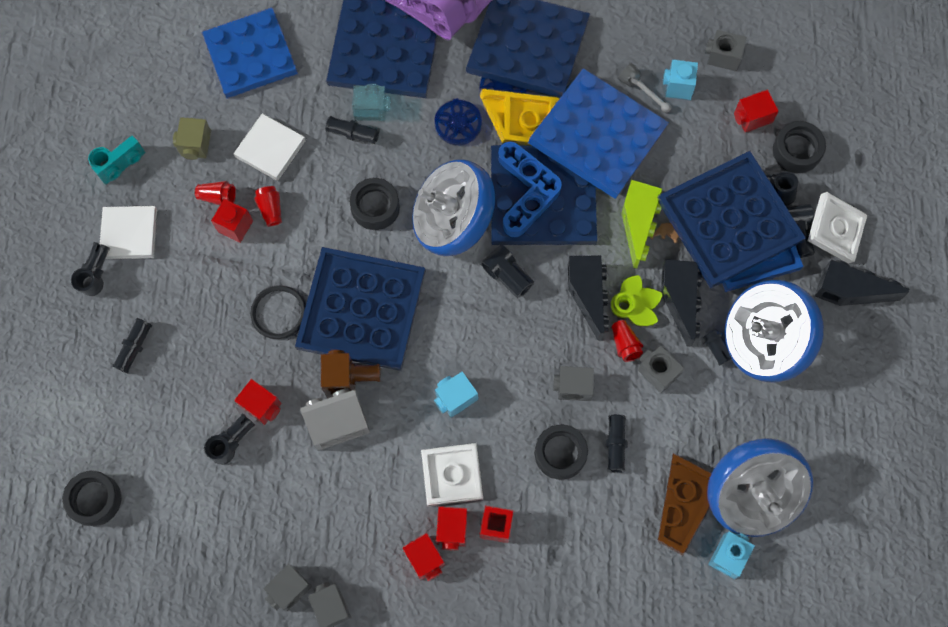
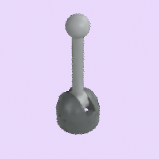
[618,63,671,113]

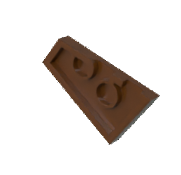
[658,453,712,556]

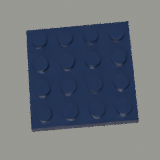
[326,0,438,98]
[466,0,590,98]
[491,145,597,245]
[657,151,806,289]
[295,247,426,371]

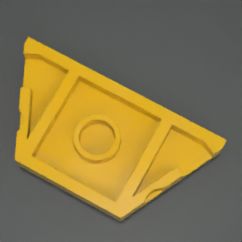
[480,89,560,146]

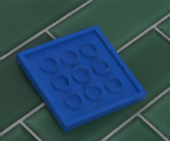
[528,69,669,199]

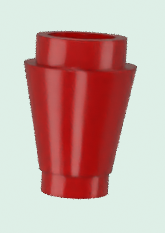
[195,181,236,205]
[254,186,282,227]
[611,320,643,362]

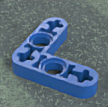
[498,142,562,237]

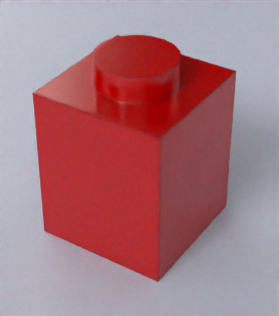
[734,90,779,133]
[211,199,253,243]
[234,379,282,425]
[480,506,514,543]
[436,507,468,551]
[402,533,445,581]

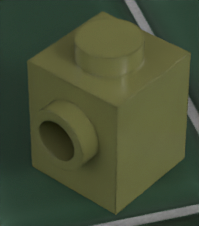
[173,117,211,160]

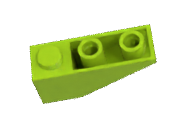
[622,180,662,269]

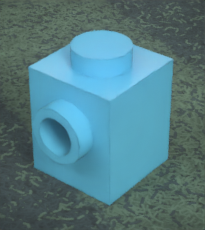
[663,60,698,100]
[434,372,478,418]
[708,531,755,579]

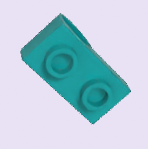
[88,135,146,185]

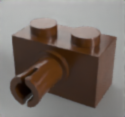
[321,350,381,399]

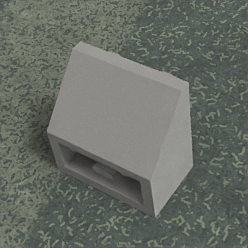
[300,389,370,451]

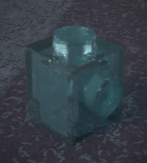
[352,84,391,121]

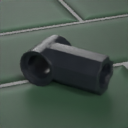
[481,245,534,299]

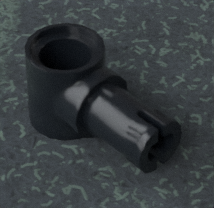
[765,171,799,205]
[787,204,815,258]
[71,242,110,296]
[204,413,255,465]

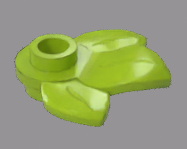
[611,275,663,326]

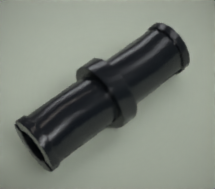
[325,116,379,144]
[112,318,153,374]
[606,414,628,473]

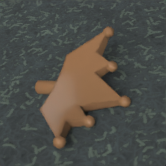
[650,223,679,243]

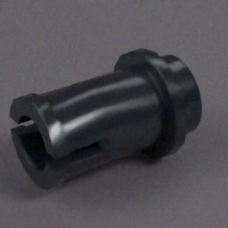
[703,329,732,366]

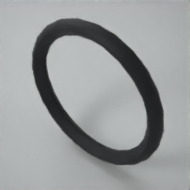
[250,285,306,339]

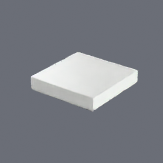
[234,114,306,181]
[808,192,867,263]
[100,206,157,259]
[421,443,483,507]

